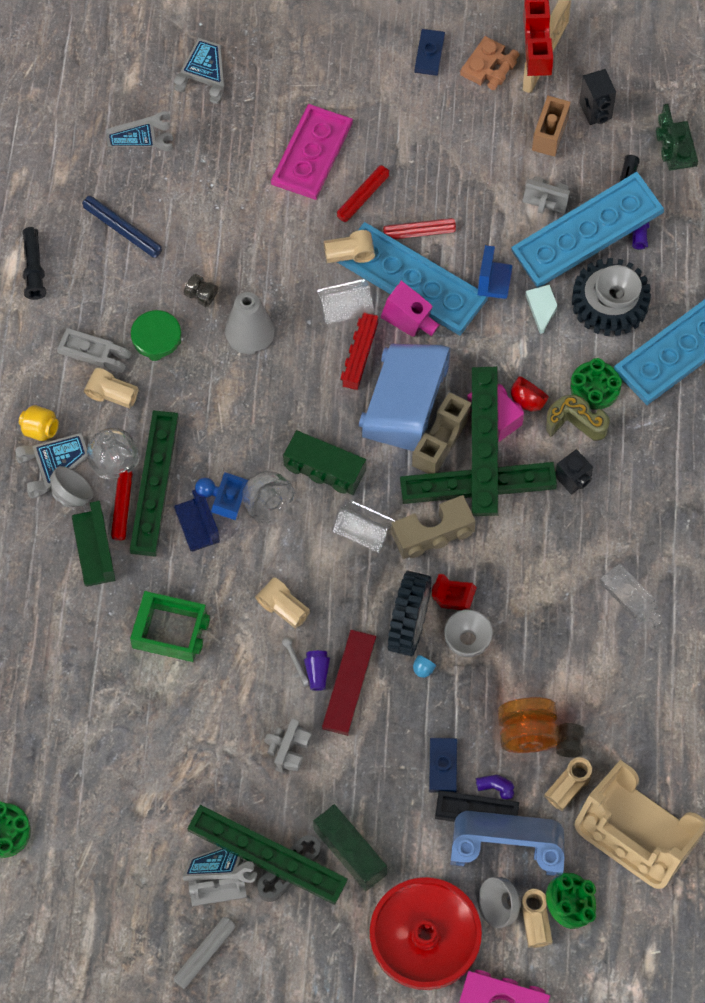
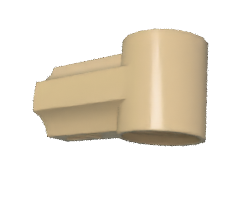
[324,230,375,263]
[84,368,139,409]
[255,578,310,628]
[544,757,592,811]
[520,889,553,948]

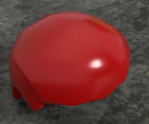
[511,376,549,412]

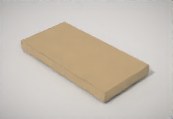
[523,0,571,93]

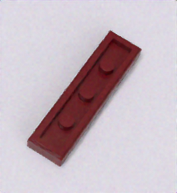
[322,630,376,736]

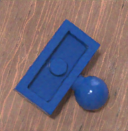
[195,472,249,520]

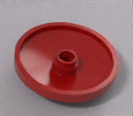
[370,877,482,990]

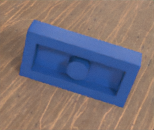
[477,245,512,299]

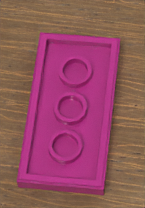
[271,104,353,200]

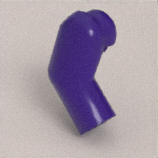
[475,774,515,799]

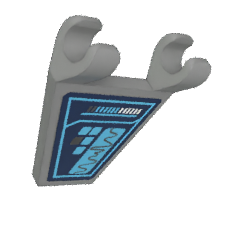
[174,38,224,104]
[106,111,173,151]
[15,433,89,499]
[183,833,264,883]

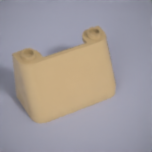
[575,760,705,889]

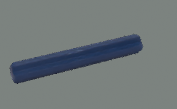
[82,196,162,258]

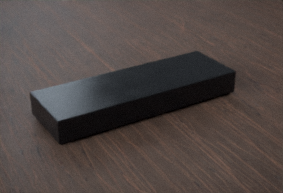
[435,790,520,822]

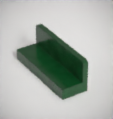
[72,501,116,587]

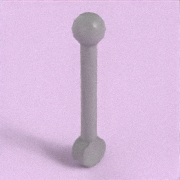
[282,637,309,687]

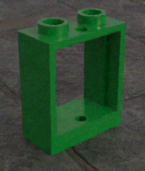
[130,591,210,662]

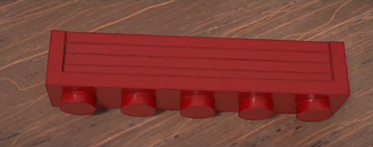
[340,312,378,390]

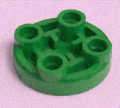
[131,310,182,361]
[570,358,622,410]
[0,801,31,858]
[546,873,596,929]

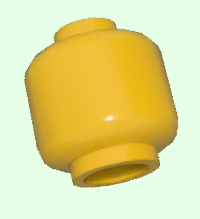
[19,405,59,442]

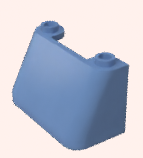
[359,344,450,451]
[450,811,565,876]

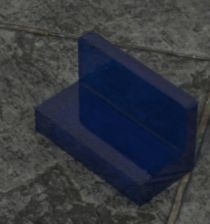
[174,489,220,552]

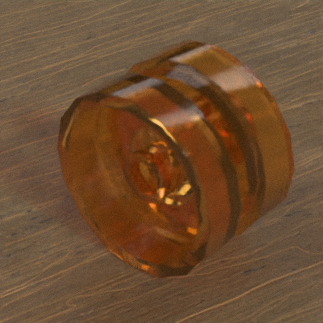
[497,697,560,753]

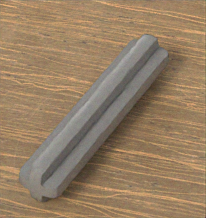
[174,917,235,989]

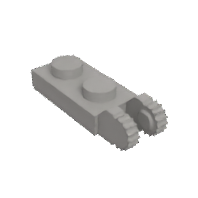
[57,328,131,373]

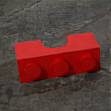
[523,0,553,76]

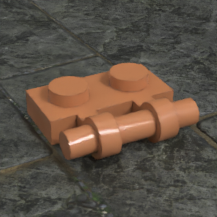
[460,36,520,90]

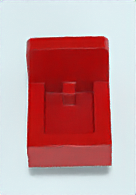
[431,574,477,610]

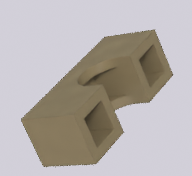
[412,392,472,474]
[391,495,476,559]

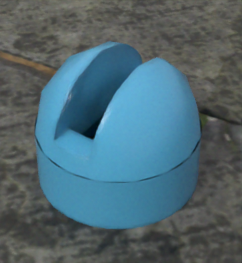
[413,655,436,678]

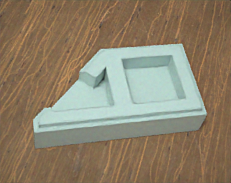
[525,285,557,334]

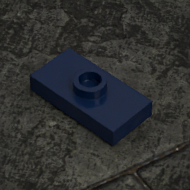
[414,29,445,76]
[429,738,457,793]

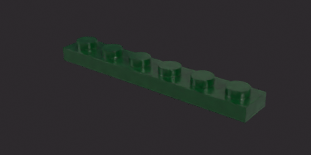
[472,366,499,516]
[130,410,179,557]
[400,462,557,504]
[187,805,348,905]

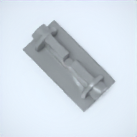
[188,879,247,907]

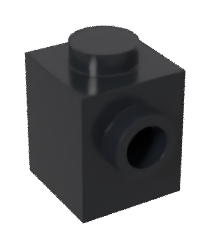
[555,449,593,495]

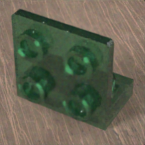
[656,104,698,171]

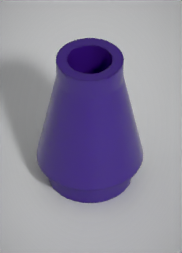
[304,650,330,691]

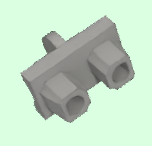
[522,176,570,214]
[264,719,312,773]

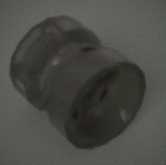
[184,274,218,307]
[556,723,585,758]

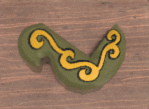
[546,394,610,441]

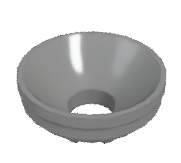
[595,265,642,308]
[50,466,94,507]
[444,610,493,657]
[479,877,522,928]

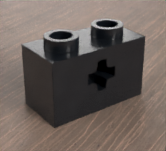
[579,69,616,125]

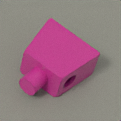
[380,281,440,337]

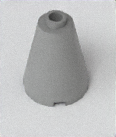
[225,292,275,355]

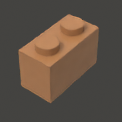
[532,95,571,157]

